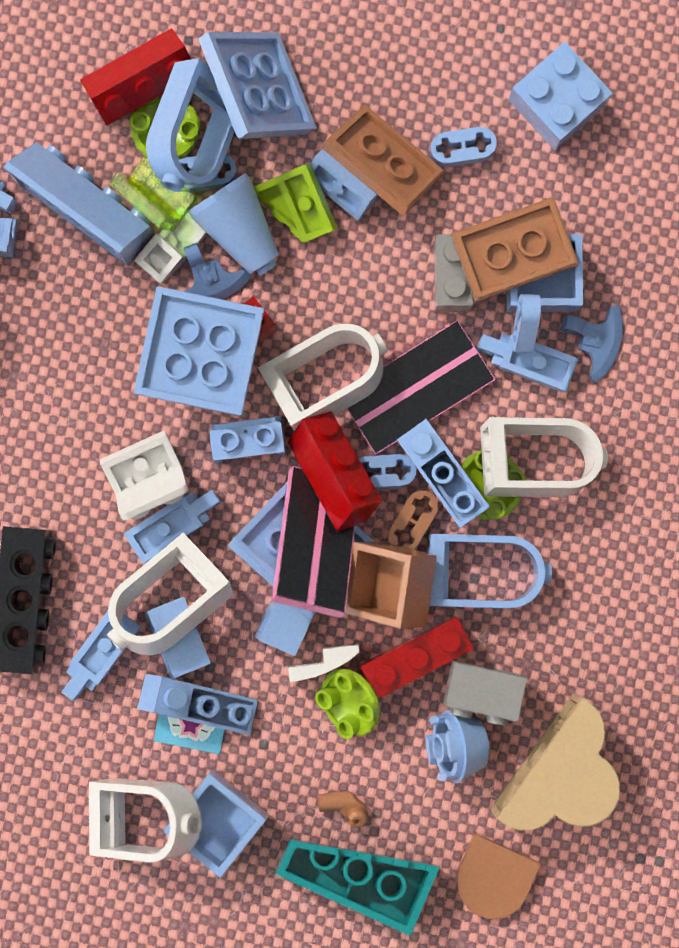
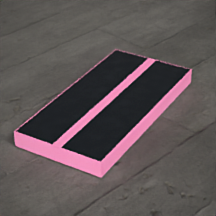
[346,320,495,455]
[271,466,355,618]

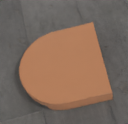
[457,833,541,919]

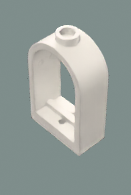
[258,324,388,431]
[480,417,608,497]
[107,533,234,655]
[89,778,202,862]

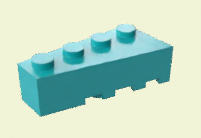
[275,838,440,936]

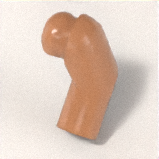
[318,791,368,828]

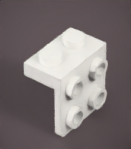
[100,430,189,520]

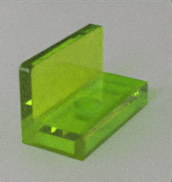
[109,156,197,232]

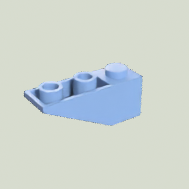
[397,419,490,528]
[137,674,258,735]

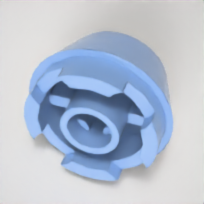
[426,710,489,783]

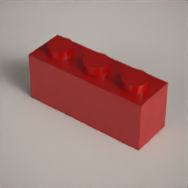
[80,28,192,126]
[287,411,383,531]
[360,616,474,699]

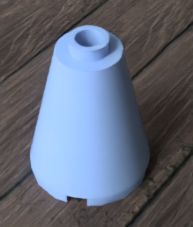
[188,173,279,276]

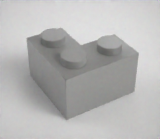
[434,234,473,312]
[443,661,527,726]

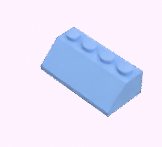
[4,142,154,267]

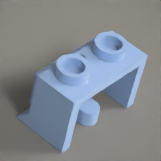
[209,416,286,464]

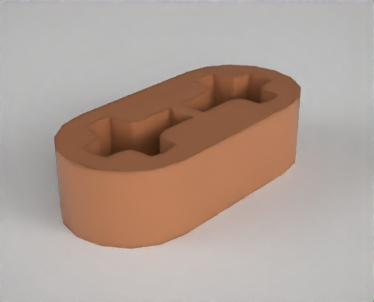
[388,490,438,550]

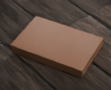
[322,104,445,216]
[451,197,579,303]

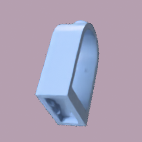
[146,58,235,192]
[428,534,552,608]

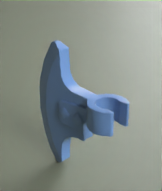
[183,243,252,300]
[560,305,623,383]

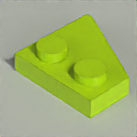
[254,162,338,243]

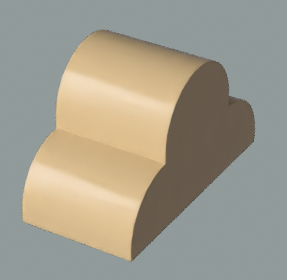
[490,693,620,831]

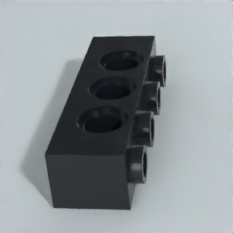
[0,526,56,674]

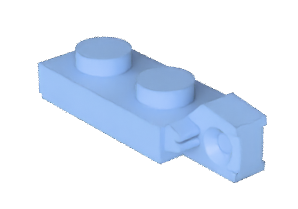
[476,333,578,393]
[124,490,221,564]
[61,611,142,701]

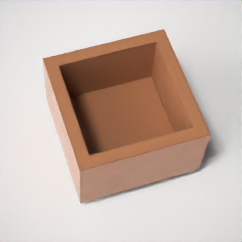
[345,542,437,629]

